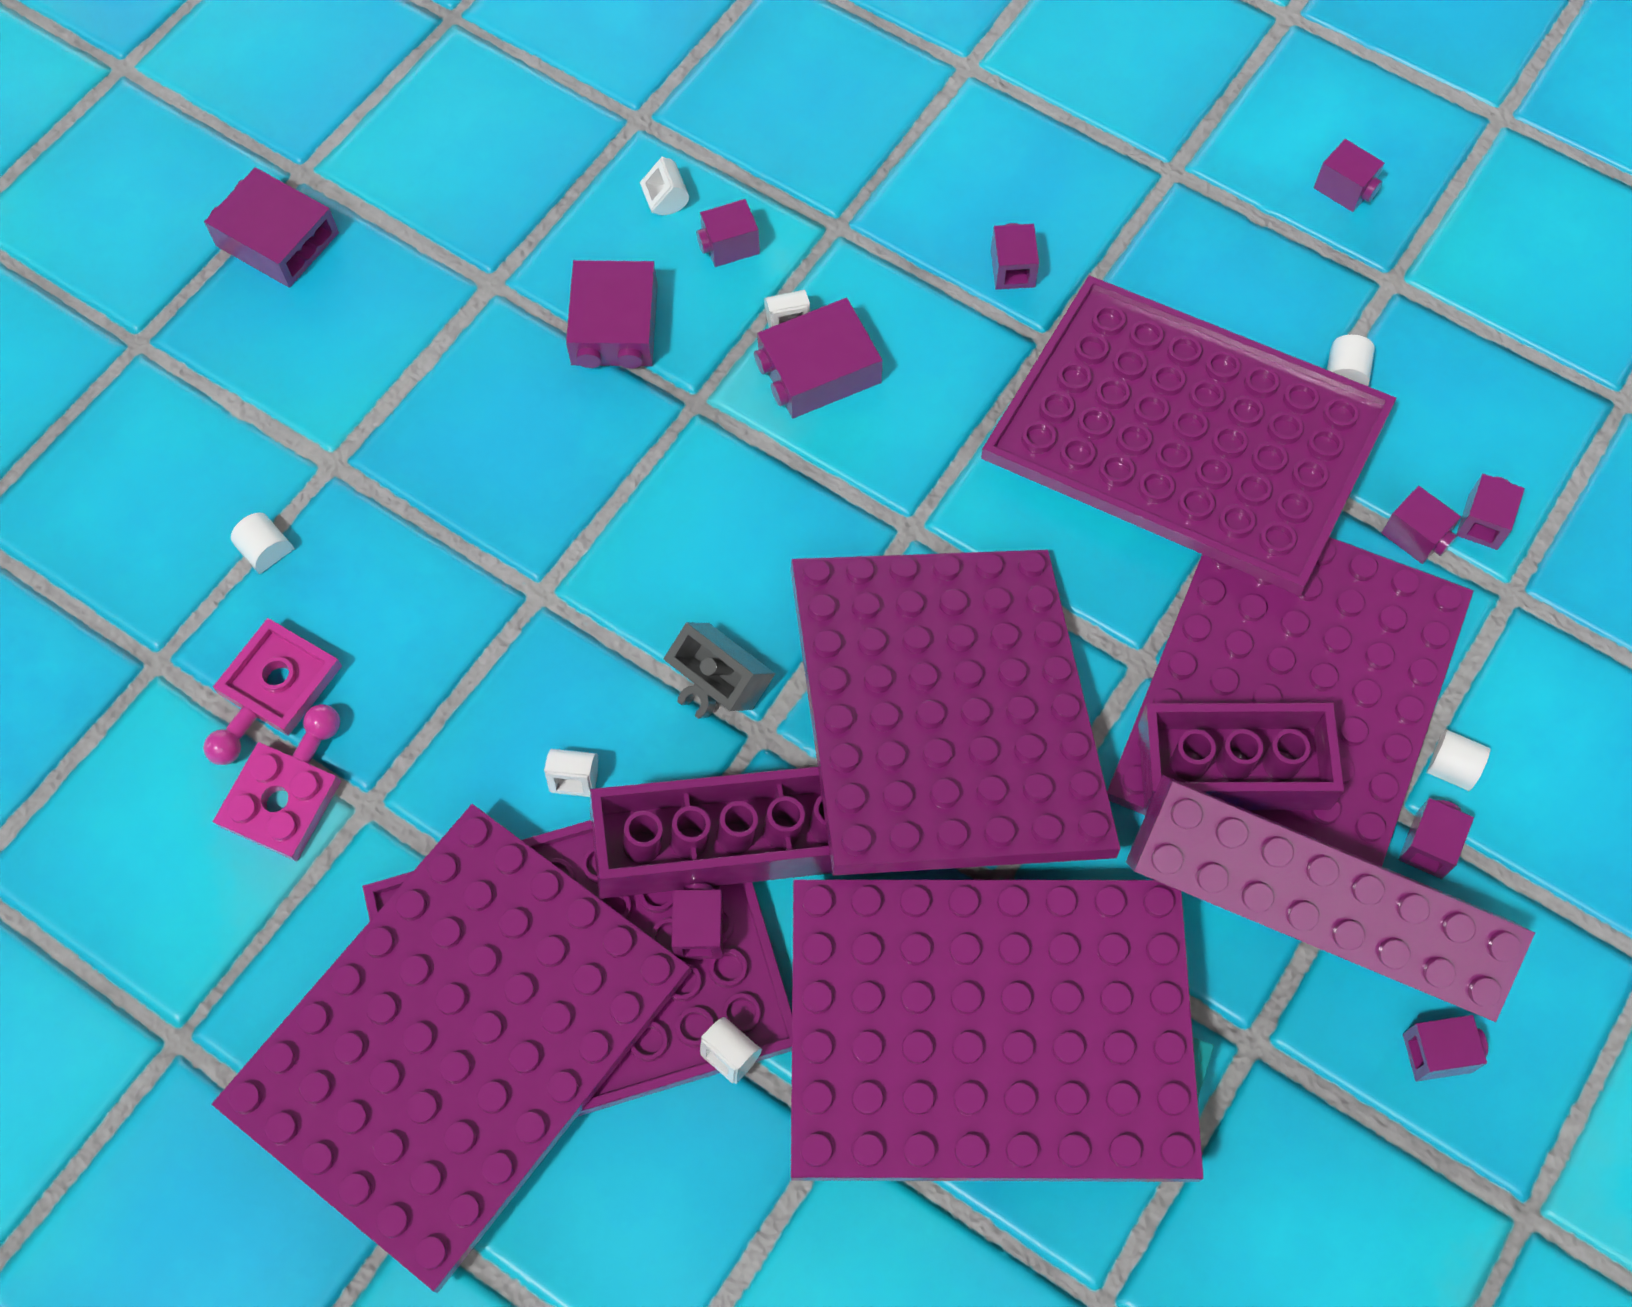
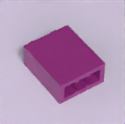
[204,167,339,288]
[566,260,658,369]
[754,297,883,419]

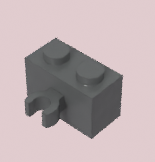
[663,622,776,719]

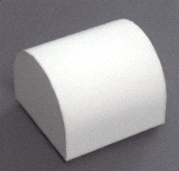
[640,157,689,215]
[764,290,810,328]
[1327,335,1375,386]
[231,513,294,574]
[1426,729,1490,791]
[544,749,598,797]
[700,1017,762,1084]

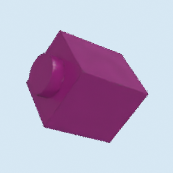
[1314,139,1385,212]
[696,199,760,267]
[991,223,1039,290]
[1456,474,1525,550]
[1381,485,1461,564]
[1398,798,1474,879]
[672,883,724,959]
[1403,1015,1488,1082]

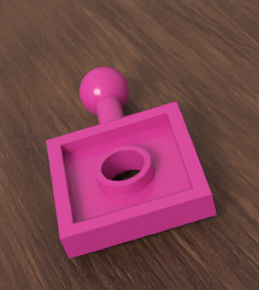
[203,618,342,765]
[213,704,341,862]

